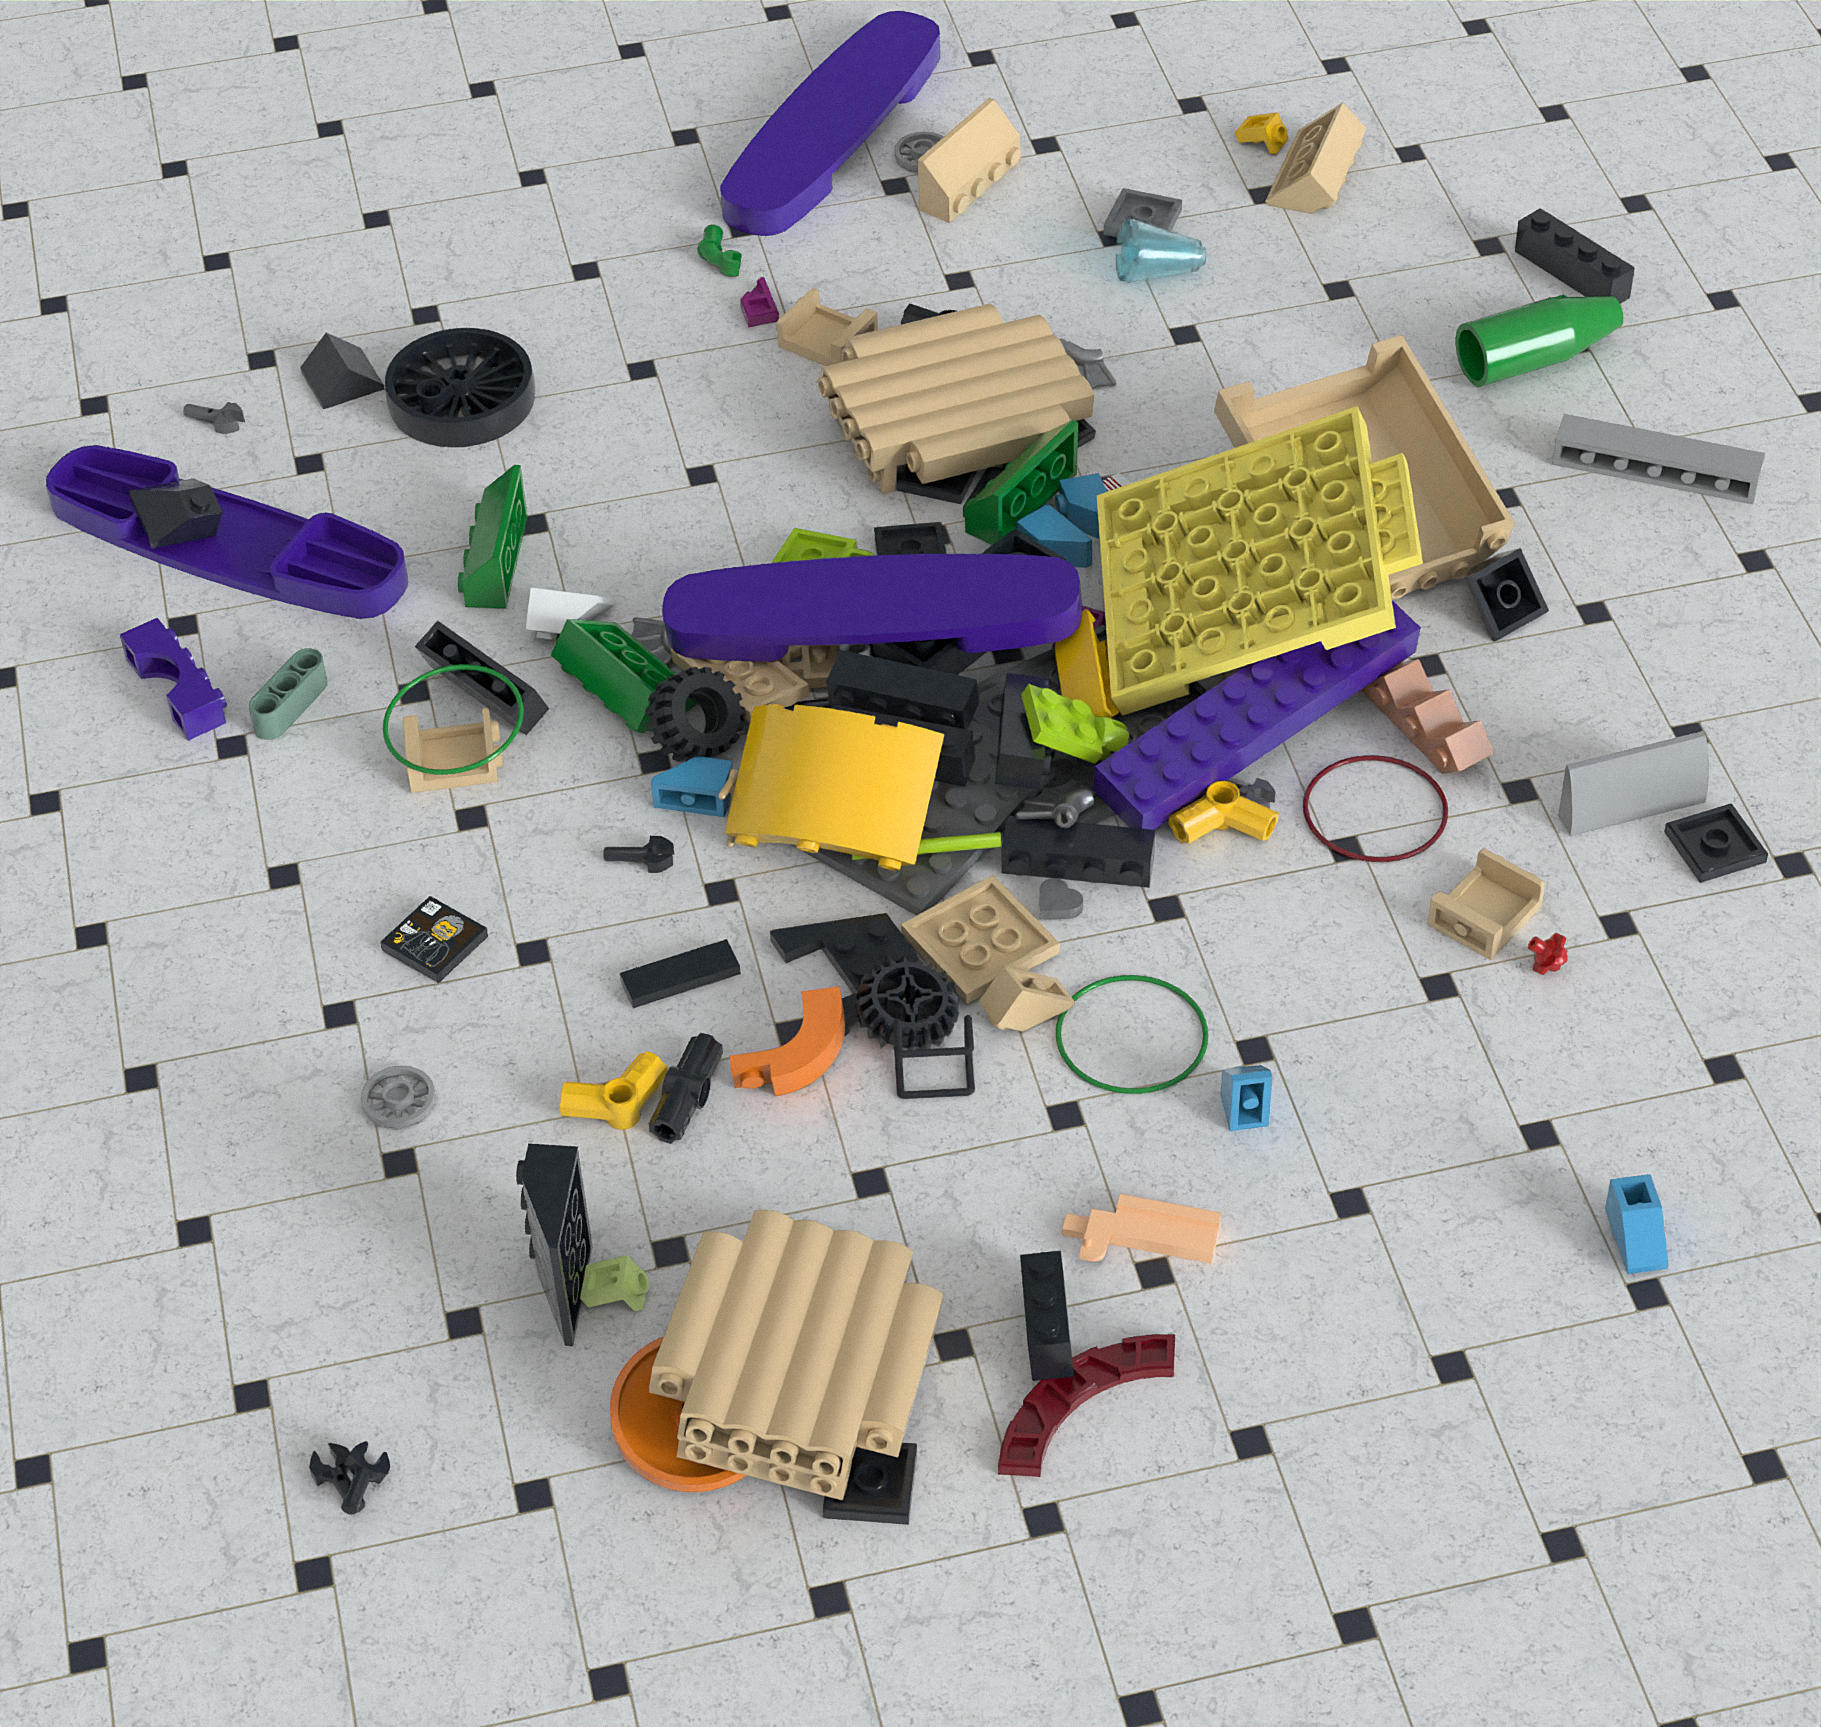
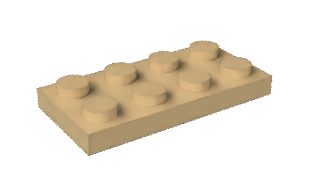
[671,649,810,723]

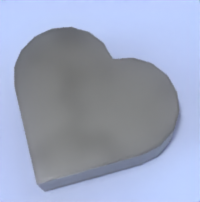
[1040,878,1083,919]

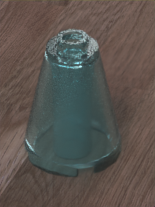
[1116,219,1207,283]

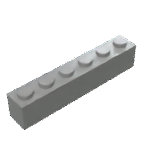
[1552,414,1765,504]

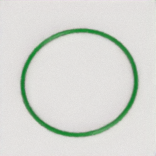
[383,664,524,775]
[1055,975,1209,1094]

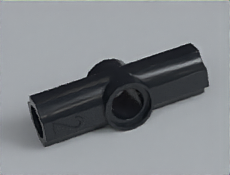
[648,1033,723,1144]

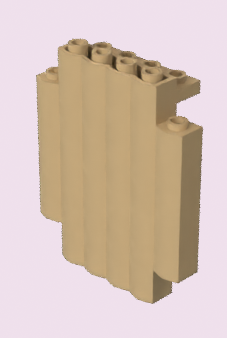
[818,303,1095,494]
[649,1210,944,1500]

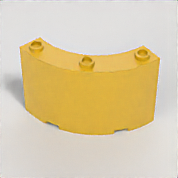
[724,704,944,871]

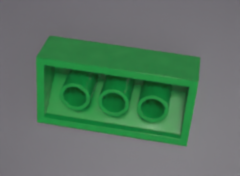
[963,420,1078,545]
[458,465,528,609]
[551,619,698,733]

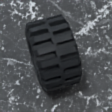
[645,667,746,762]

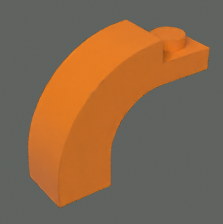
[729,986,845,1096]

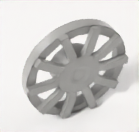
[895,131,944,172]
[361,1065,435,1130]

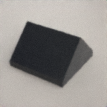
[300,332,384,409]

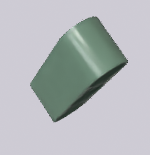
[249,648,327,740]

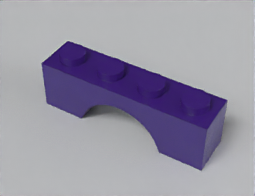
[120,617,227,741]

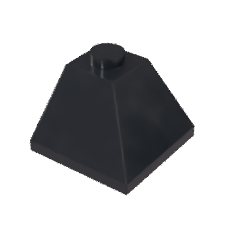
[128,478,222,549]
[1464,548,1549,641]

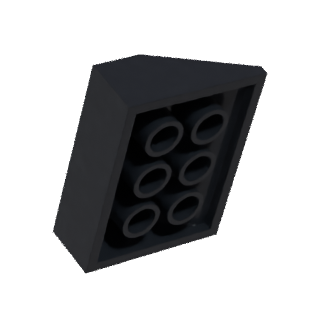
[516,1143,593,1346]

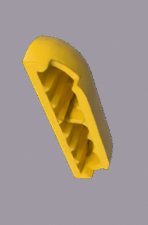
[1055,609,1119,718]

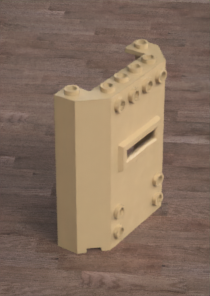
[1214,335,1515,600]

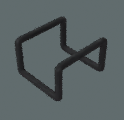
[893,1015,975,1099]

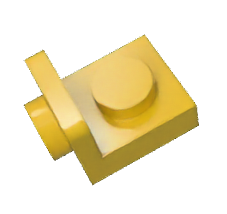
[1234,112,1288,154]

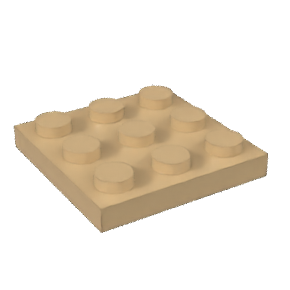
[901,875,1060,1004]

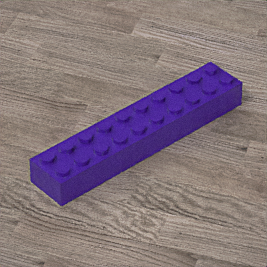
[1093,600,1421,830]

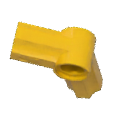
[1169,781,1279,844]
[560,1051,668,1130]

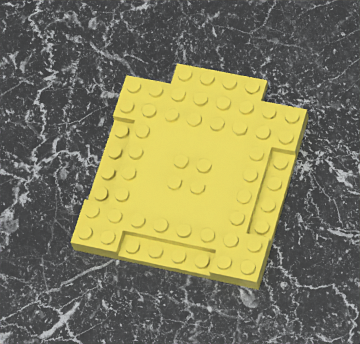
[1097,406,1423,716]

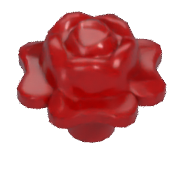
[1528,932,1568,975]

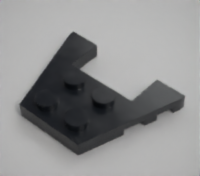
[770,913,923,1037]

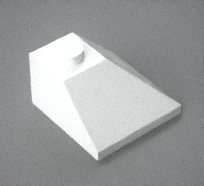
[526,588,615,640]

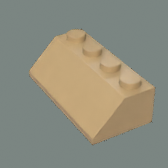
[918,97,1021,223]
[1265,102,1366,214]

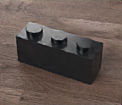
[1020,1250,1074,1381]

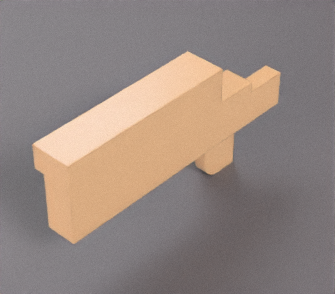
[1062,1194,1221,1264]

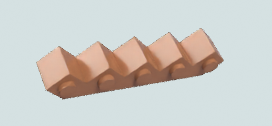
[1361,659,1495,773]

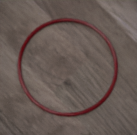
[1303,755,1448,862]

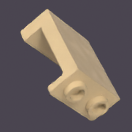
[776,288,878,366]
[403,708,503,793]
[1428,848,1545,960]

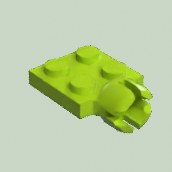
[771,528,875,563]
[1021,684,1129,764]

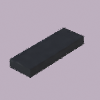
[620,939,741,1008]

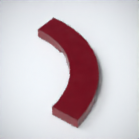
[998,1334,1175,1477]

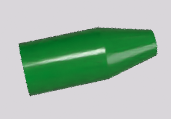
[1455,294,1623,387]

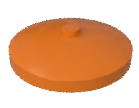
[610,1336,747,1492]

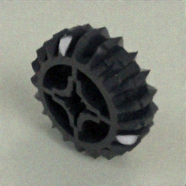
[855,955,960,1050]

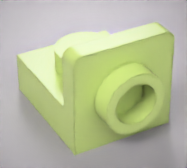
[580,1255,649,1311]

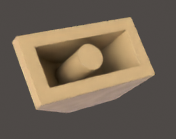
[979,966,1075,1032]

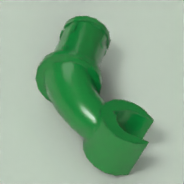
[697,224,742,277]

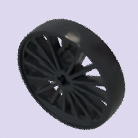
[385,328,535,447]

